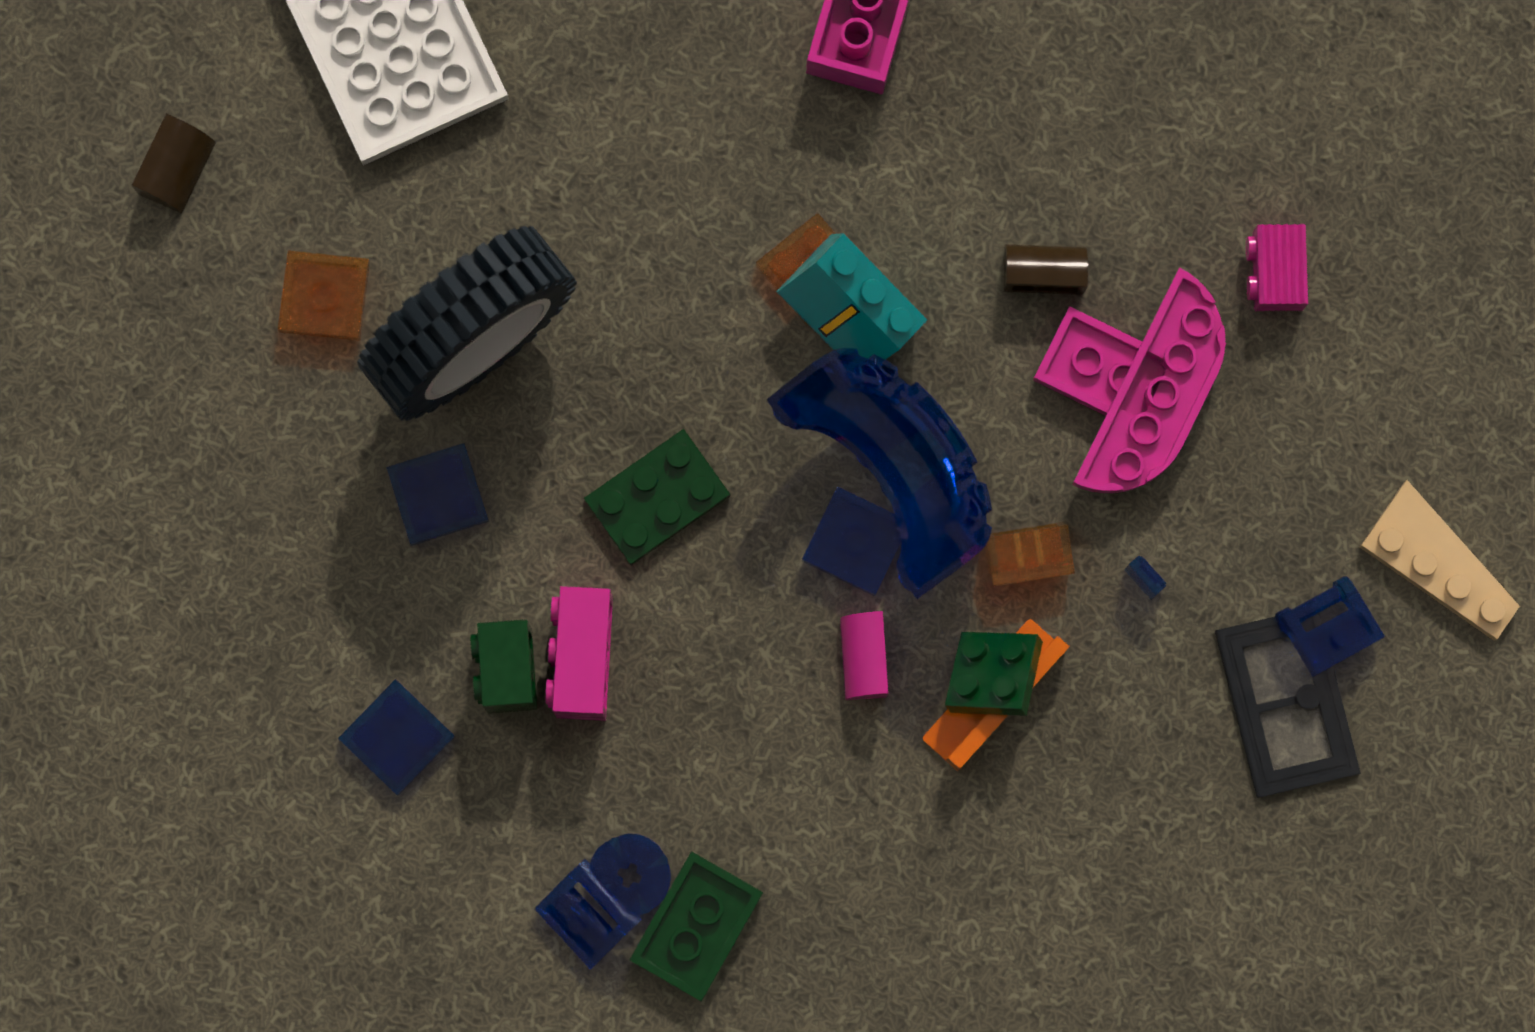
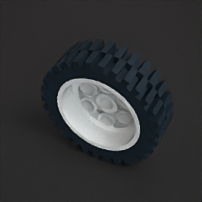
[357,226,577,421]

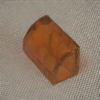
[982,522,1075,586]

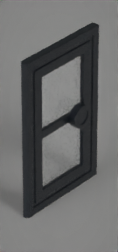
[1215,607,1361,798]

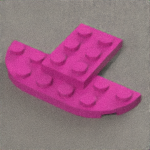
[1033,267,1226,493]

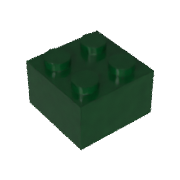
[470,619,538,714]

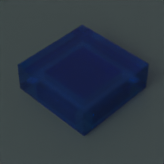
[1124,556,1166,600]

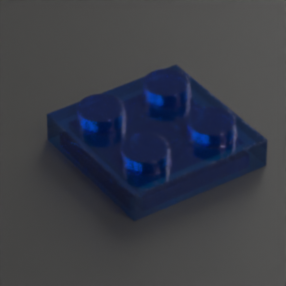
[386,443,489,546]
[802,486,911,596]
[338,679,456,796]

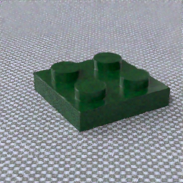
[945,632,1043,716]

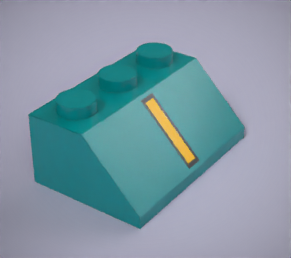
[776,233,927,377]

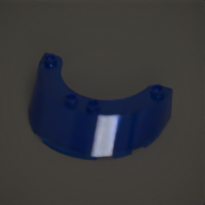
[766,348,992,599]

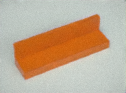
[923,619,1070,772]

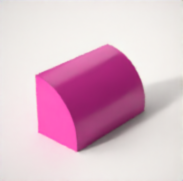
[840,611,888,700]

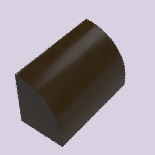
[132,113,216,214]
[1003,244,1088,295]

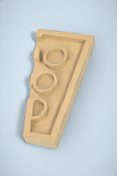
[1359,480,1520,641]

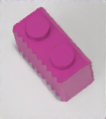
[1246,224,1308,311]

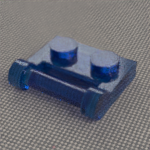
[1275,576,1385,677]
[534,859,642,970]

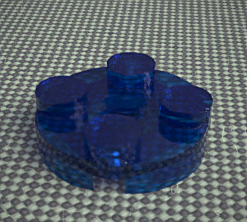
[588,834,671,917]

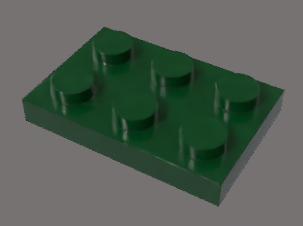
[584,429,731,565]
[629,851,763,1002]

